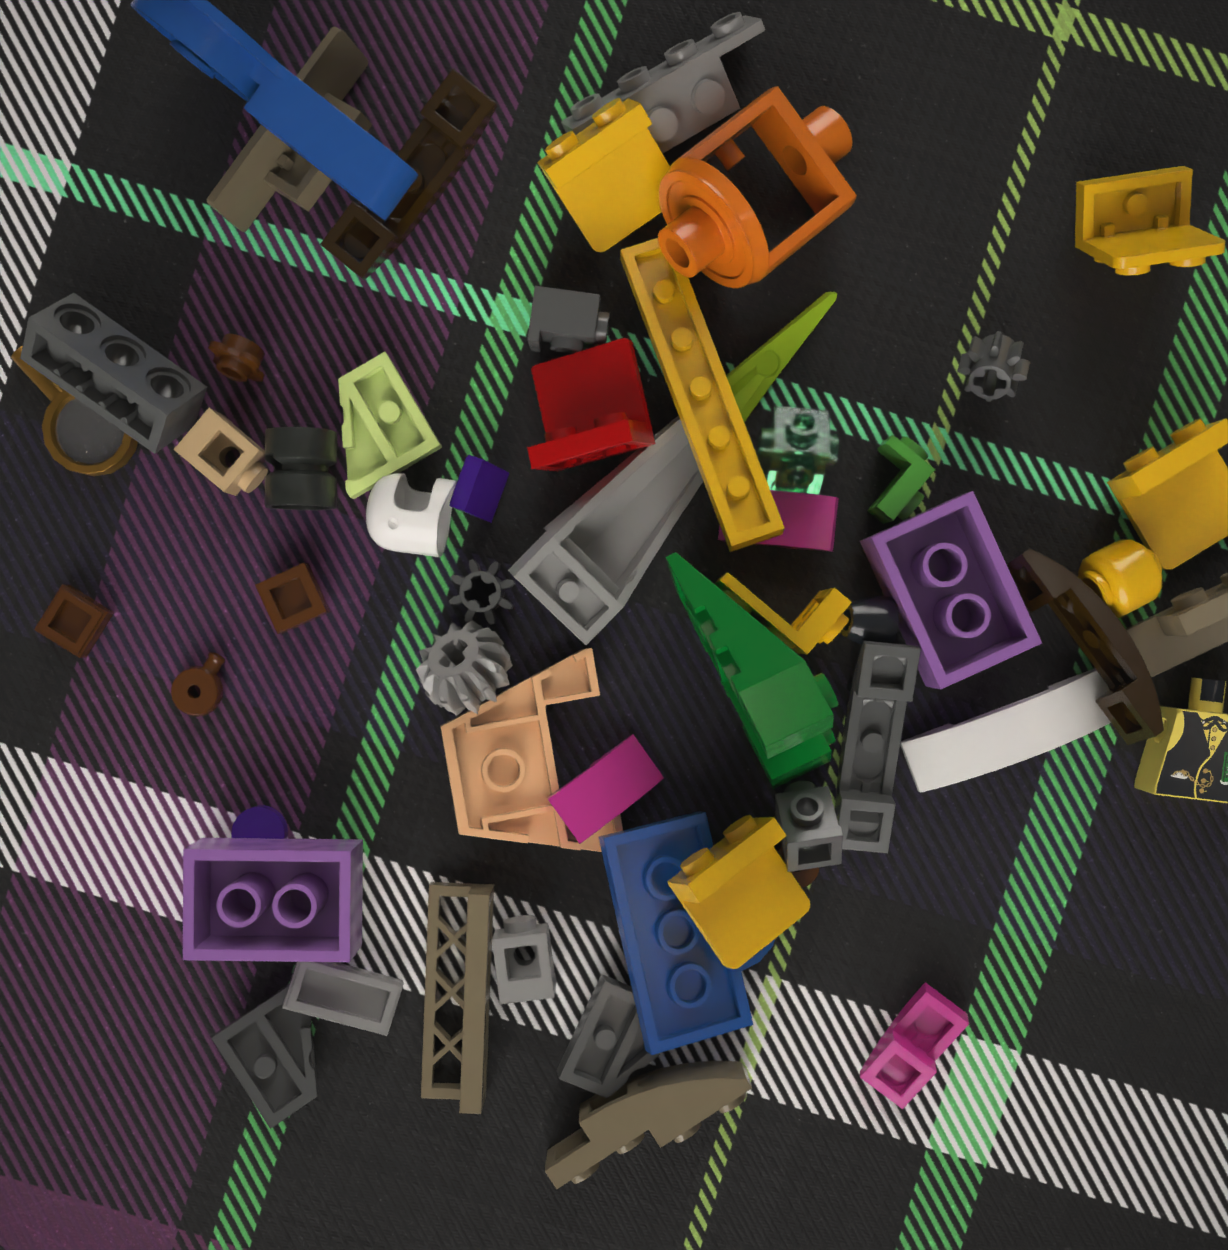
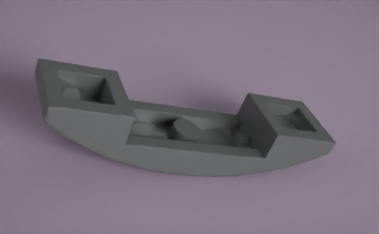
[835,641,921,853]

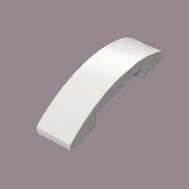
[900,668,1111,793]

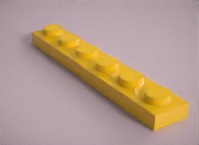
[620,238,785,552]

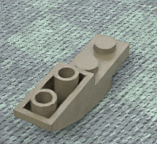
[545,1061,752,1189]

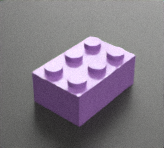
[860,491,1042,690]
[183,838,363,962]

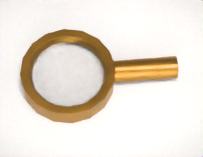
[11,346,138,476]

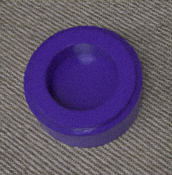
[231,805,288,839]

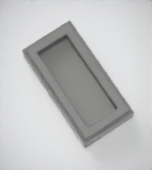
[282,962,404,1036]

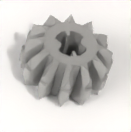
[416,620,513,716]

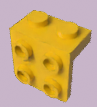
[537,98,670,252]
[1075,166,1225,275]
[1107,418,1228,570]
[715,572,852,655]
[667,815,810,969]

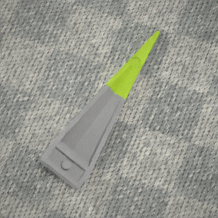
[508,292,837,645]

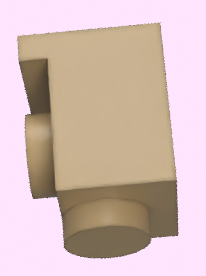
[174,408,268,496]

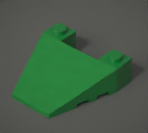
[666,552,839,789]

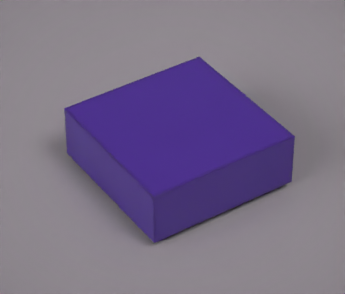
[449,455,509,523]

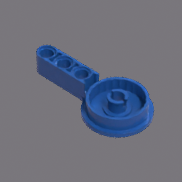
[130,0,419,221]

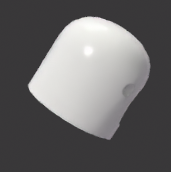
[366,473,457,557]

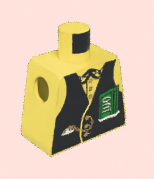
[1134,677,1228,803]

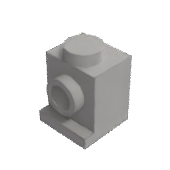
[492,915,557,1005]

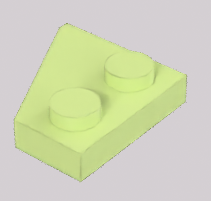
[338,352,442,499]

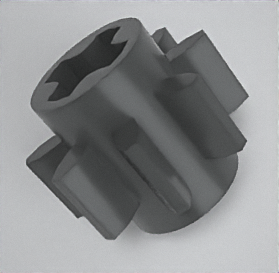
[957,331,1030,402]
[449,559,516,625]

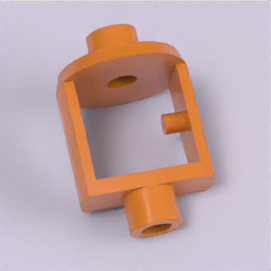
[658,86,857,288]

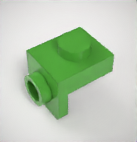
[867,435,935,524]

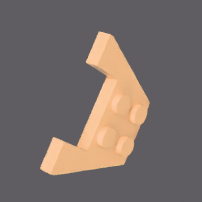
[440,648,623,852]

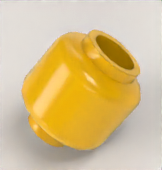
[1078,539,1162,618]

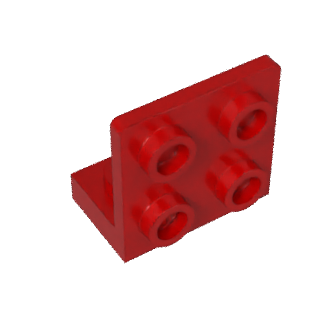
[527,338,656,471]

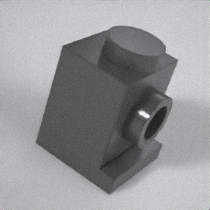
[527,286,610,354]
[775,781,843,872]

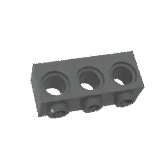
[20,293,207,454]

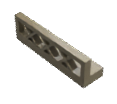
[421,882,494,1114]

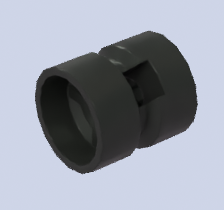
[265,427,337,510]

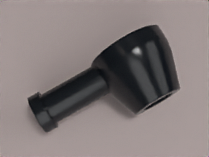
[841,596,899,691]

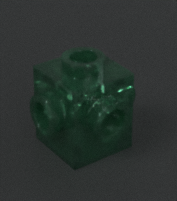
[758,406,839,494]

